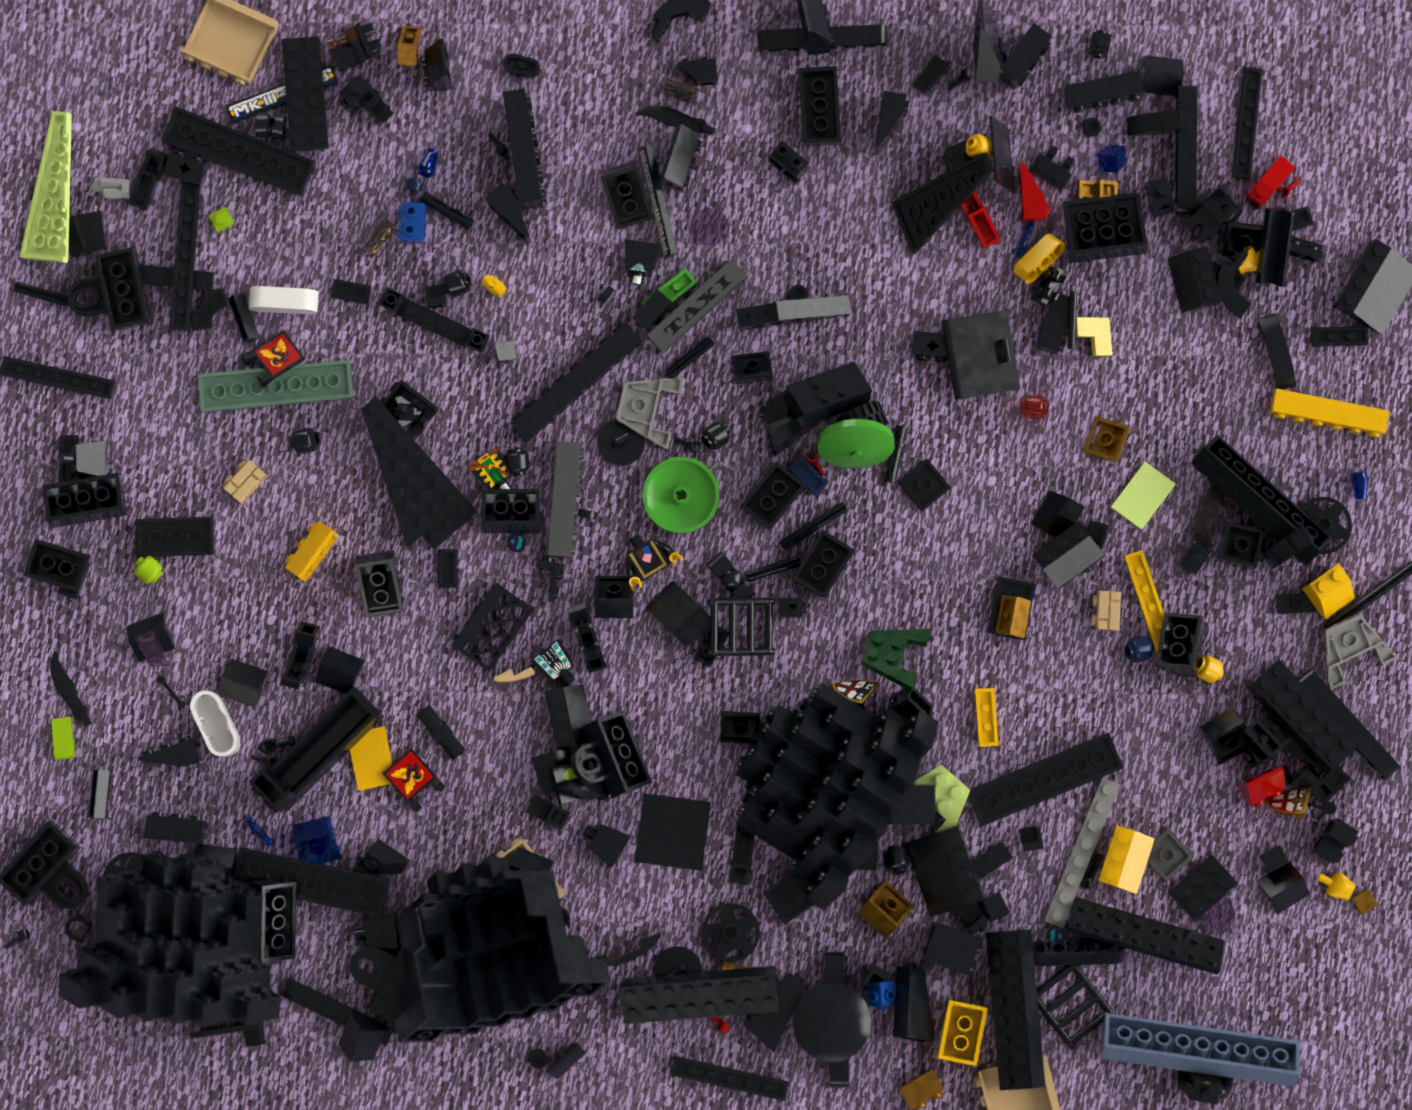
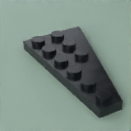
[891,153,994,254]

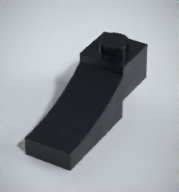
[129,148,168,210]

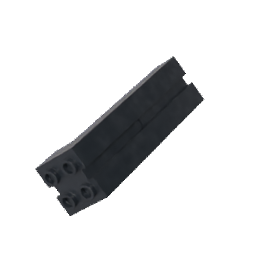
[249,687,384,814]

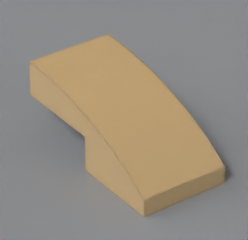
[494,667,536,683]

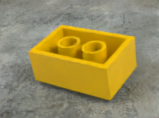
[936,999,988,1066]

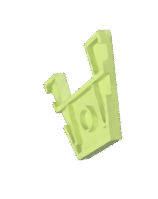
[915,765,970,832]

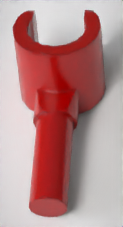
[1278,178,1302,198]
[806,451,825,476]
[709,1017,730,1033]

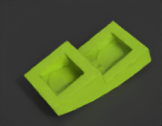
[52,717,75,760]

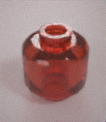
[1020,395,1049,420]

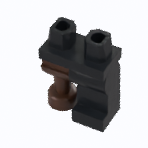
[326,22,382,72]

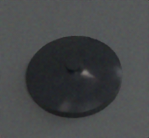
[792,983,871,1062]

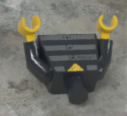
[1177,1070,1232,1104]

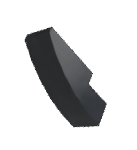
[1127,110,1184,136]

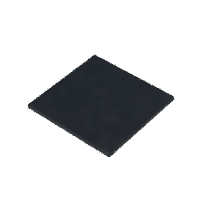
[989,116,1016,194]
[635,793,711,871]

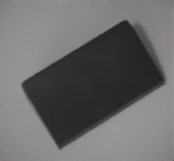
[548,1043,586,1079]

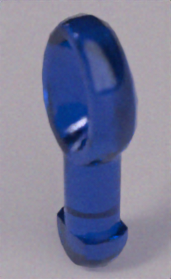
[1016,221,1035,257]
[245,815,274,846]

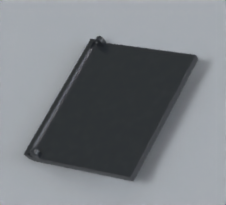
[941,310,1021,400]

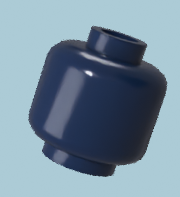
[1124,636,1155,663]

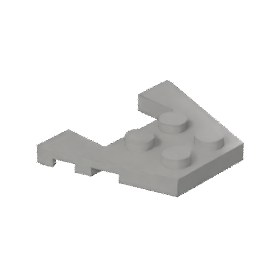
[616,377,684,450]
[1323,613,1398,690]

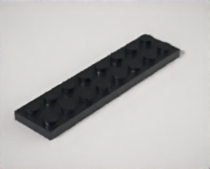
[161,106,316,197]
[968,732,1124,827]
[233,847,391,917]
[1067,897,1225,975]

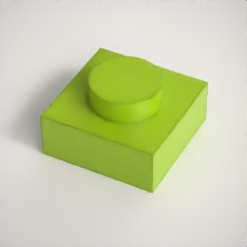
[209,207,234,233]

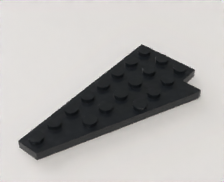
[361,396,477,550]

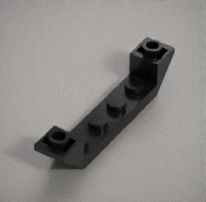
[379,287,490,353]

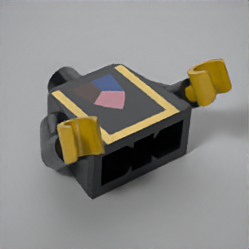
[626,534,683,591]

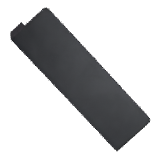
[1256,207,1295,287]

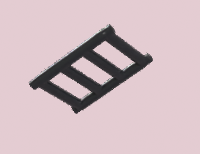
[707,598,776,656]
[1037,965,1115,1050]

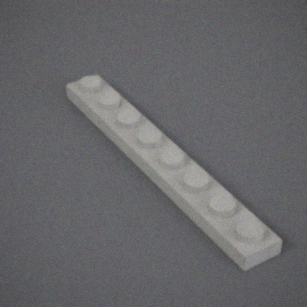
[1044,777,1120,928]

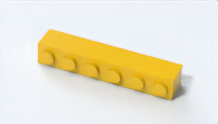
[1269,389,1390,438]

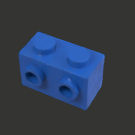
[397,202,427,244]

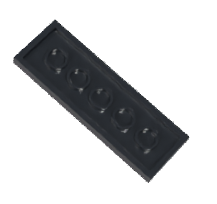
[281,36,329,152]

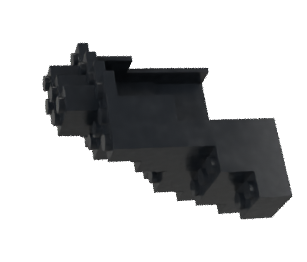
[735,682,939,911]
[59,851,281,1027]
[395,855,611,1043]

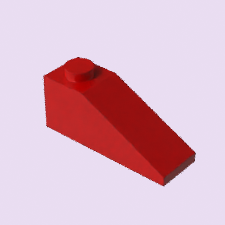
[1245,155,1295,209]
[1018,163,1050,222]

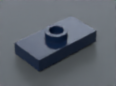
[788,456,829,497]

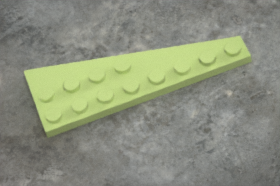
[19,111,72,263]

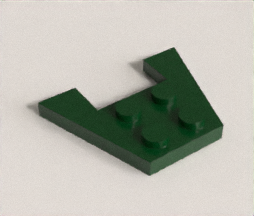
[861,629,931,692]

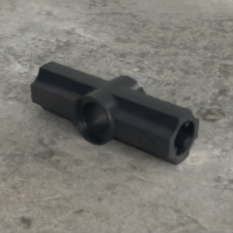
[416,705,465,760]

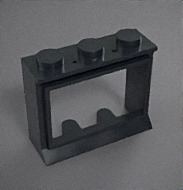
[365,380,439,440]

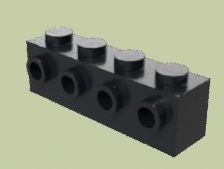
[1064,70,1145,113]

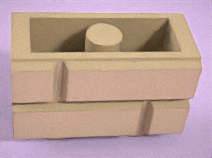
[223,459,268,505]
[1091,591,1121,632]

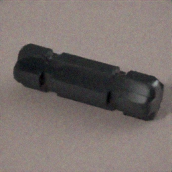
[1080,852,1103,889]

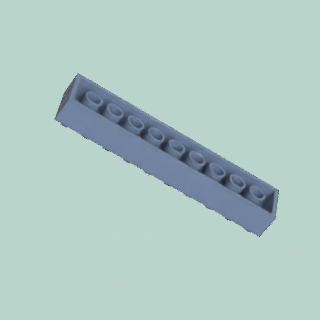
[1100,1013,1300,1087]

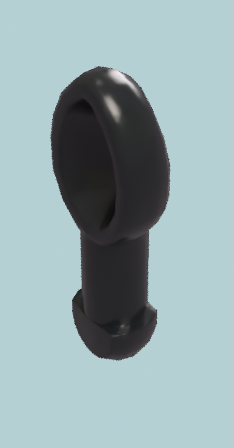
[258,736,296,753]

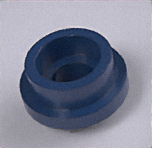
[405,178,424,191]

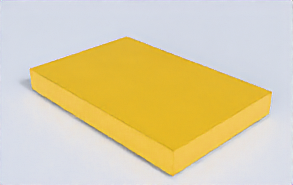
[350,726,393,791]

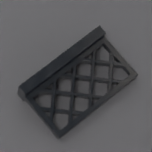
[451,583,534,672]

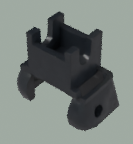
[1184,181,1242,244]

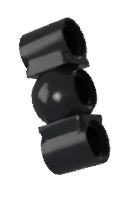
[706,552,756,598]

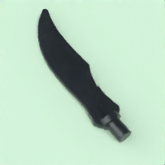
[635,106,715,135]
[50,651,92,727]

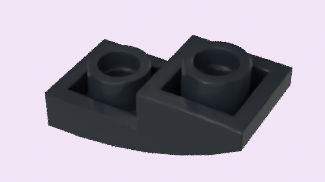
[693,625,729,668]

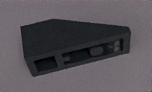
[555,778,610,801]

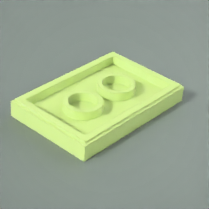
[1111,461,1176,530]

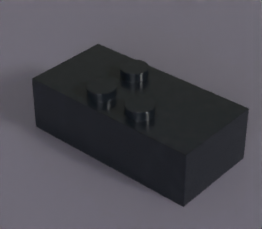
[798,66,841,147]
[784,361,872,428]

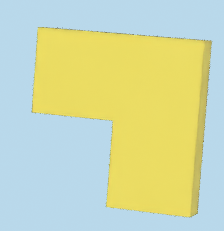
[1076,317,1112,356]

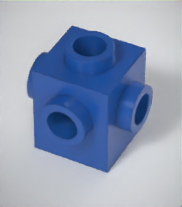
[867,981,895,1010]

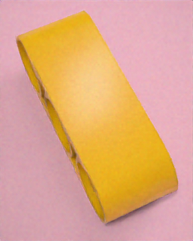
[1013,233,1066,284]

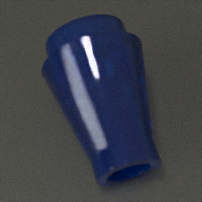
[418,148,439,178]
[1350,472,1369,500]

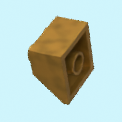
[857,880,914,939]

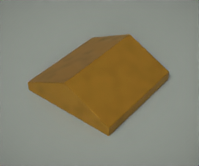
[1082,416,1131,462]

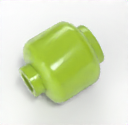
[134,556,163,584]

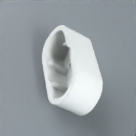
[249,286,319,315]
[190,691,240,757]

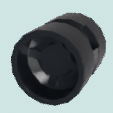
[256,113,287,140]

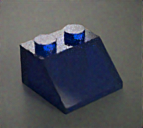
[292,816,342,864]

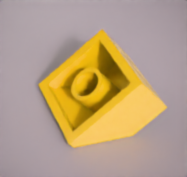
[1302,563,1355,620]

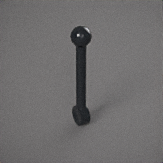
[157,676,185,708]

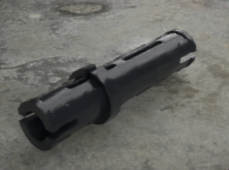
[420,191,474,230]
[884,425,908,484]

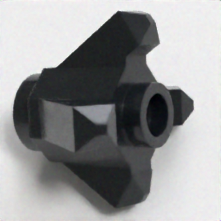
[390,396,421,427]

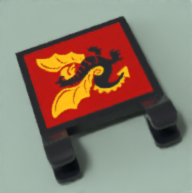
[241,331,305,388]
[382,748,445,812]

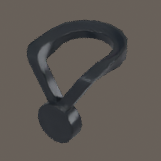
[1308,802,1336,826]
[65,917,93,944]

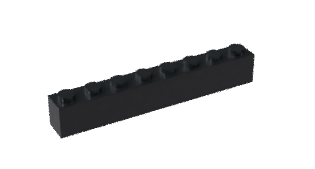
[511,323,641,442]

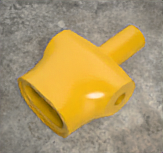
[1238,246,1260,275]
[481,275,507,298]
[1317,872,1356,901]

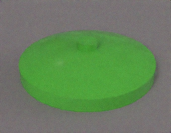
[817,419,895,469]
[643,457,719,534]

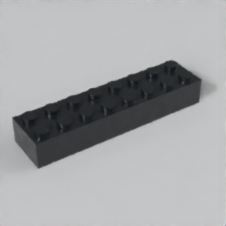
[1191,434,1333,566]
[986,929,1046,1091]
[619,966,781,1024]

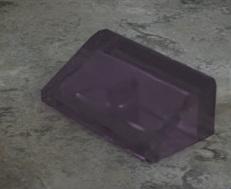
[135,630,168,666]

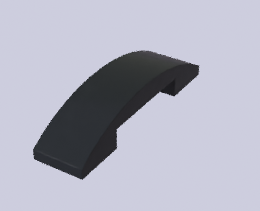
[1257,313,1297,390]
[729,825,755,886]
[597,933,661,967]

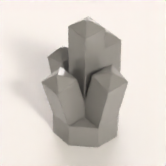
[91,177,131,201]

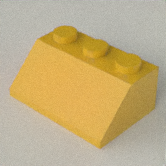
[285,521,339,582]
[1098,825,1155,894]

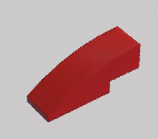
[960,191,1001,249]

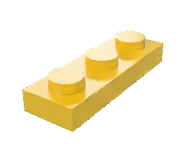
[974,688,999,747]

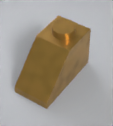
[398,26,422,66]

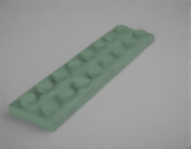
[198,360,354,413]

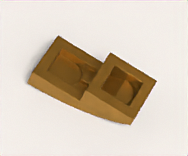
[1076,180,1118,200]

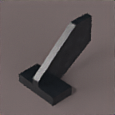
[189,1022,266,1047]

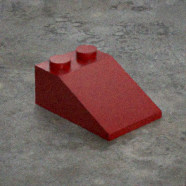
[1237,766,1285,808]

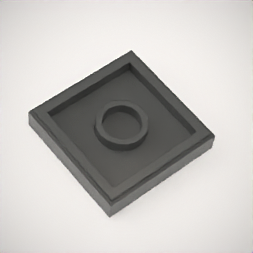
[1147,828,1194,883]

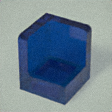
[1097,145,1127,173]

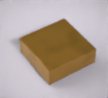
[1351,888,1379,915]

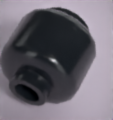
[442,270,472,298]
[701,422,730,450]
[290,428,320,454]
[504,447,530,476]
[883,845,910,875]

